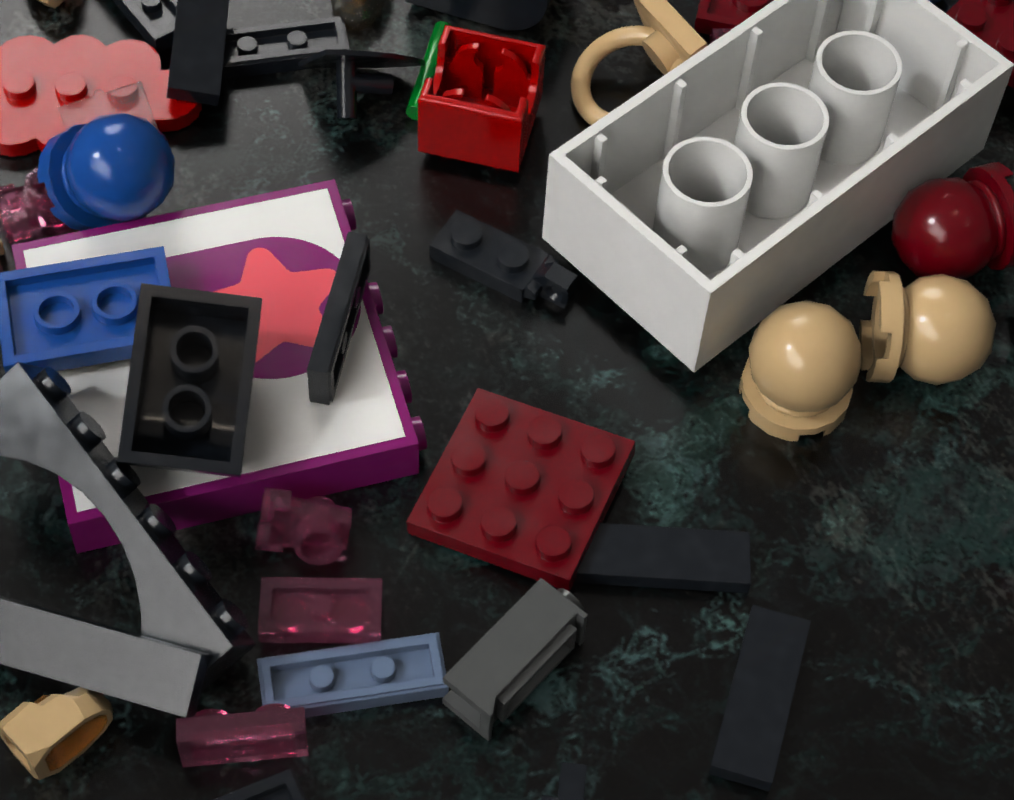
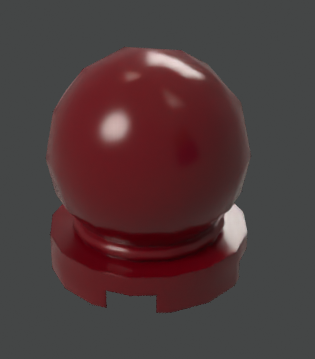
[891,162,1014,280]

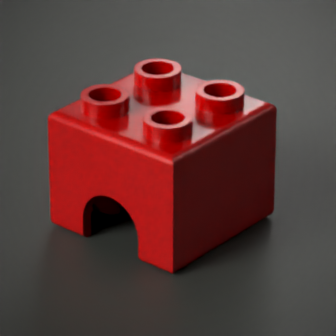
[418,25,546,173]

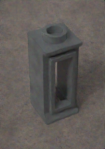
[442,578,588,741]

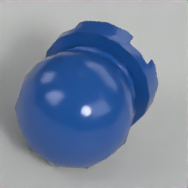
[37,113,175,231]

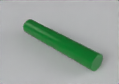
[406,21,452,121]

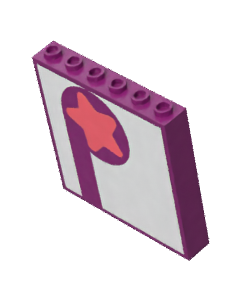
[11,179,427,554]

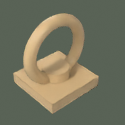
[571,0,708,125]

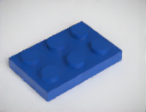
[0,246,171,373]

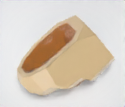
[0,687,113,780]

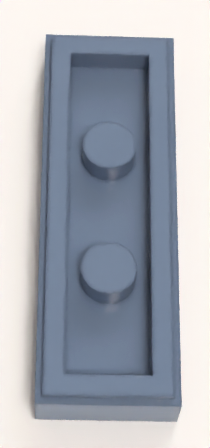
[257,632,449,724]

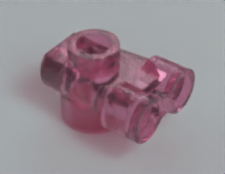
[0,167,64,244]
[255,487,352,565]

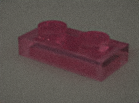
[258,577,383,643]
[176,703,309,767]

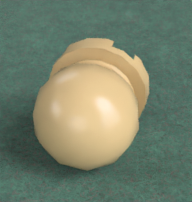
[859,270,996,385]
[739,300,862,441]

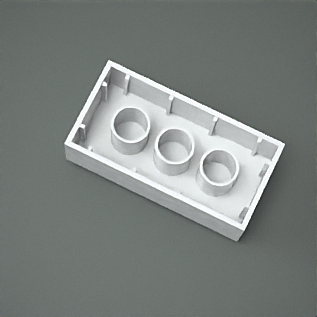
[542,0,1014,372]

